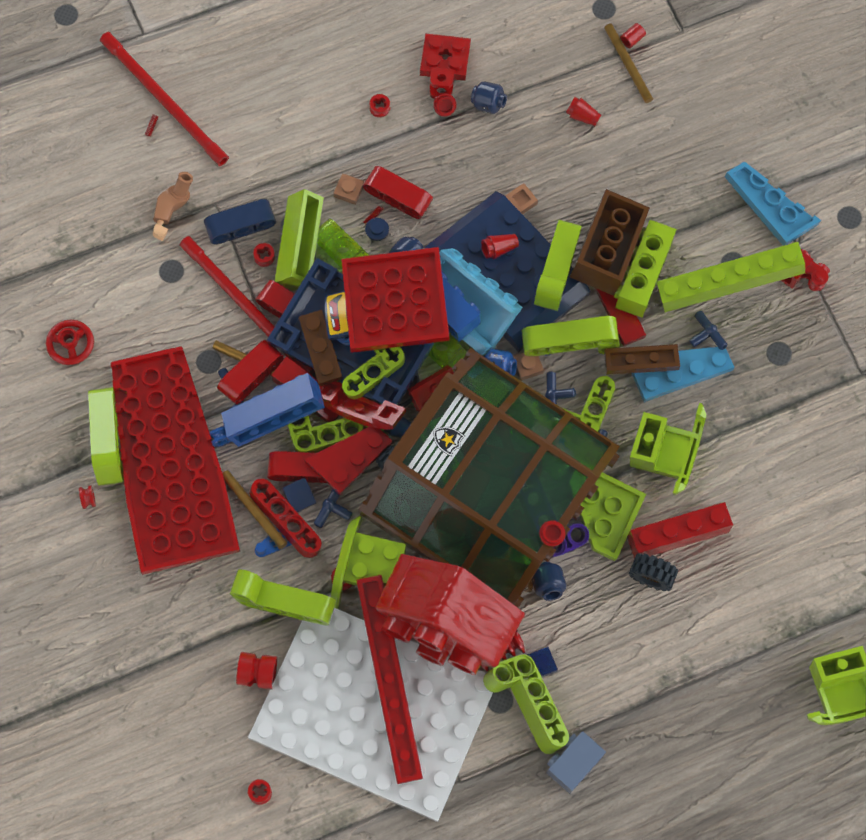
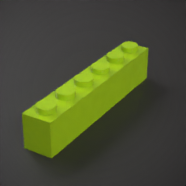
[657,242,805,312]

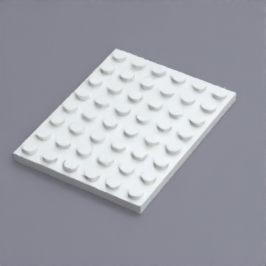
[248,608,499,822]

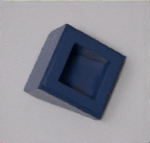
[283,478,317,512]

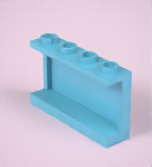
[439,248,523,356]

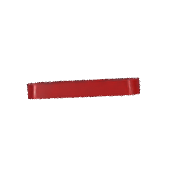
[249,479,322,558]

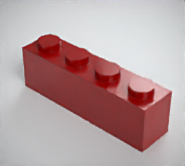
[627,502,733,558]

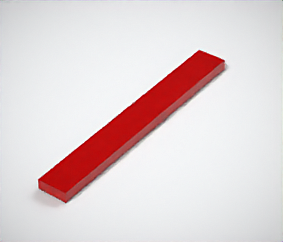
[356,575,423,784]

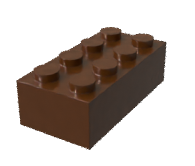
[570,189,650,296]

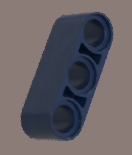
[204,199,276,245]

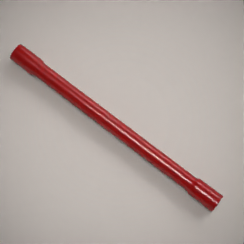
[100,32,229,166]
[179,236,315,375]

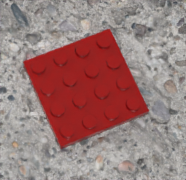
[341,247,450,353]

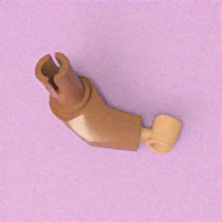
[153,172,193,241]

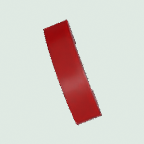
[319,381,406,429]

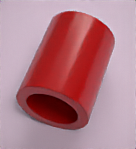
[620,23,646,49]

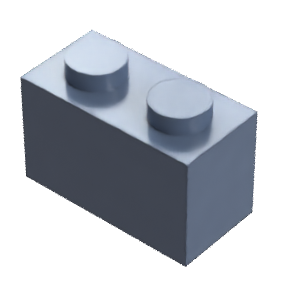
[547,731,606,794]

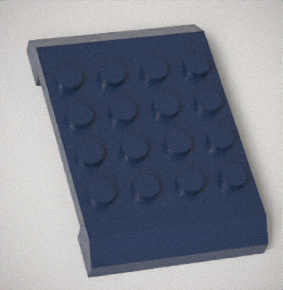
[424,191,591,352]
[267,258,435,405]

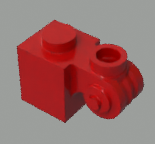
[781,249,830,291]

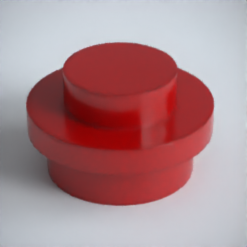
[433,93,457,117]
[539,521,566,547]

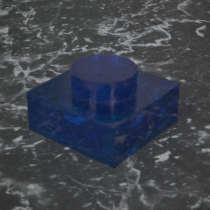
[527,647,558,678]

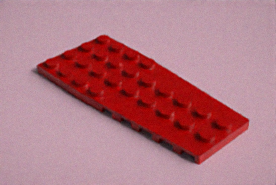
[110,346,241,575]

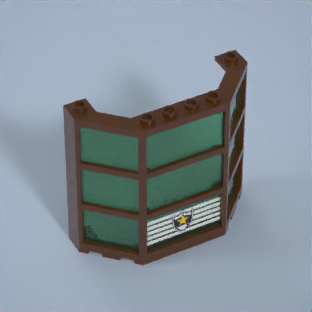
[358,348,620,608]

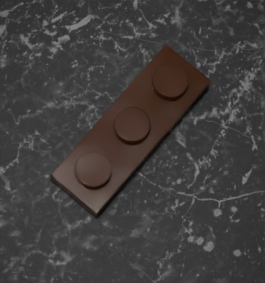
[299,309,343,386]
[604,344,680,375]

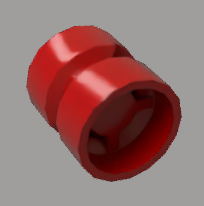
[236,652,277,690]

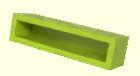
[275,189,324,291]

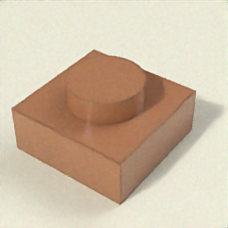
[333,173,364,205]
[505,183,538,214]
[513,353,544,381]

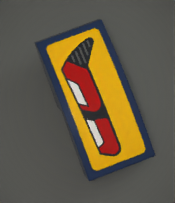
[325,291,349,341]

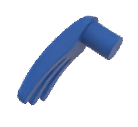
[255,529,292,557]

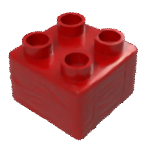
[376,554,525,675]

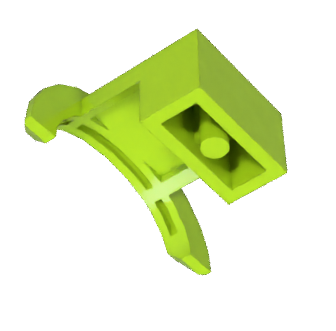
[630,403,707,495]
[331,515,406,609]
[807,646,866,725]

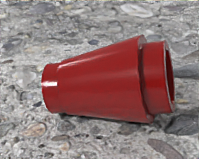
[566,97,601,127]
[481,234,519,259]

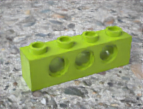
[614,220,677,318]

